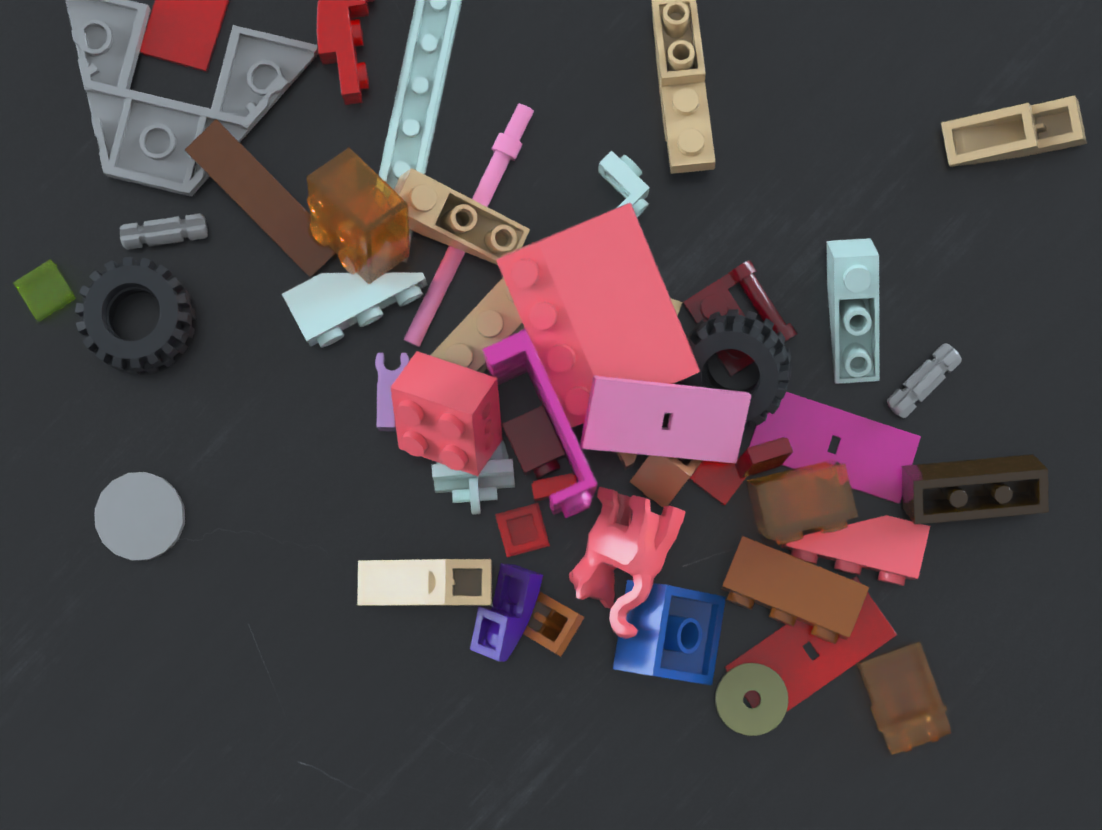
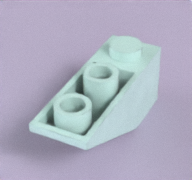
[827,238,880,384]
[282,273,428,348]

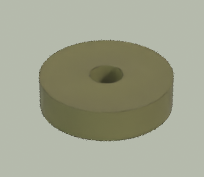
[715,663,788,736]

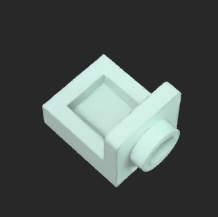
[598,151,650,217]

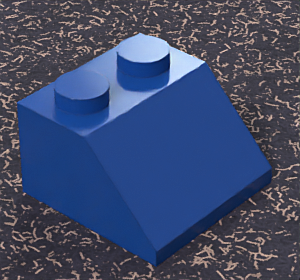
[613,580,726,685]

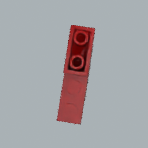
[317,0,375,105]

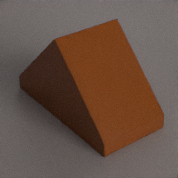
[523,591,584,657]

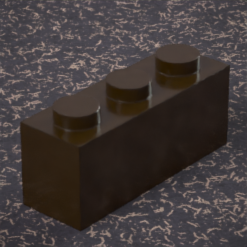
[901,454,1049,524]

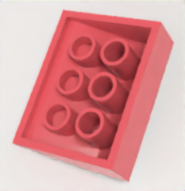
[496,202,700,428]

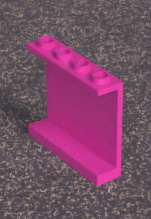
[483,329,597,518]

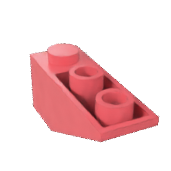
[782,515,930,586]

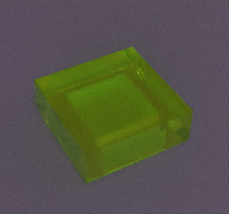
[13,259,77,322]

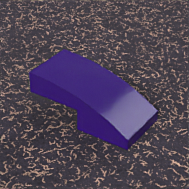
[470,563,543,662]

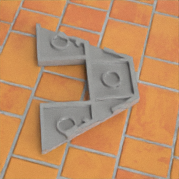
[66,0,318,197]

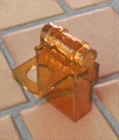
[857,642,951,755]

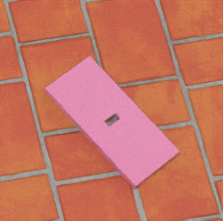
[580,376,751,463]

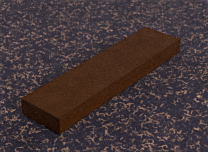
[185,119,342,278]

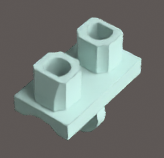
[432,440,515,515]

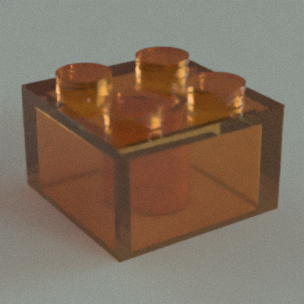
[307,148,410,284]
[746,459,858,544]

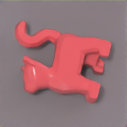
[569,487,686,639]

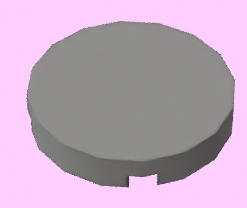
[95,472,185,561]

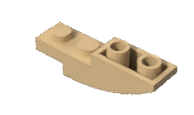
[652,0,716,174]

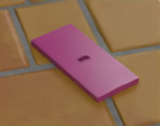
[749,392,921,504]

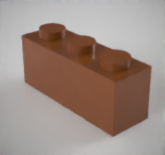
[721,536,869,644]

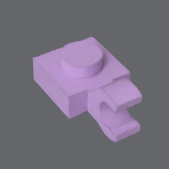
[375,353,410,431]

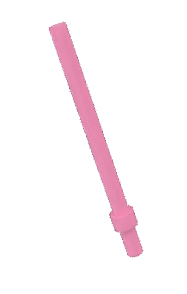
[403,103,534,347]

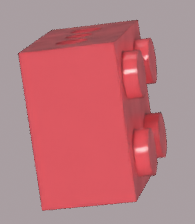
[390,351,503,476]

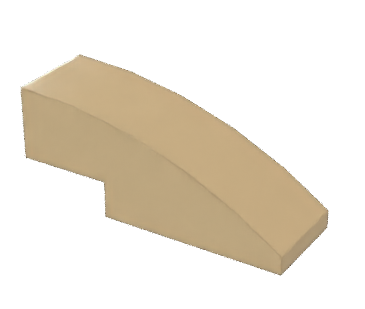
[941,96,1087,167]

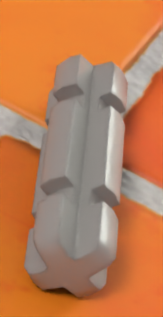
[120,213,208,250]
[887,343,962,418]

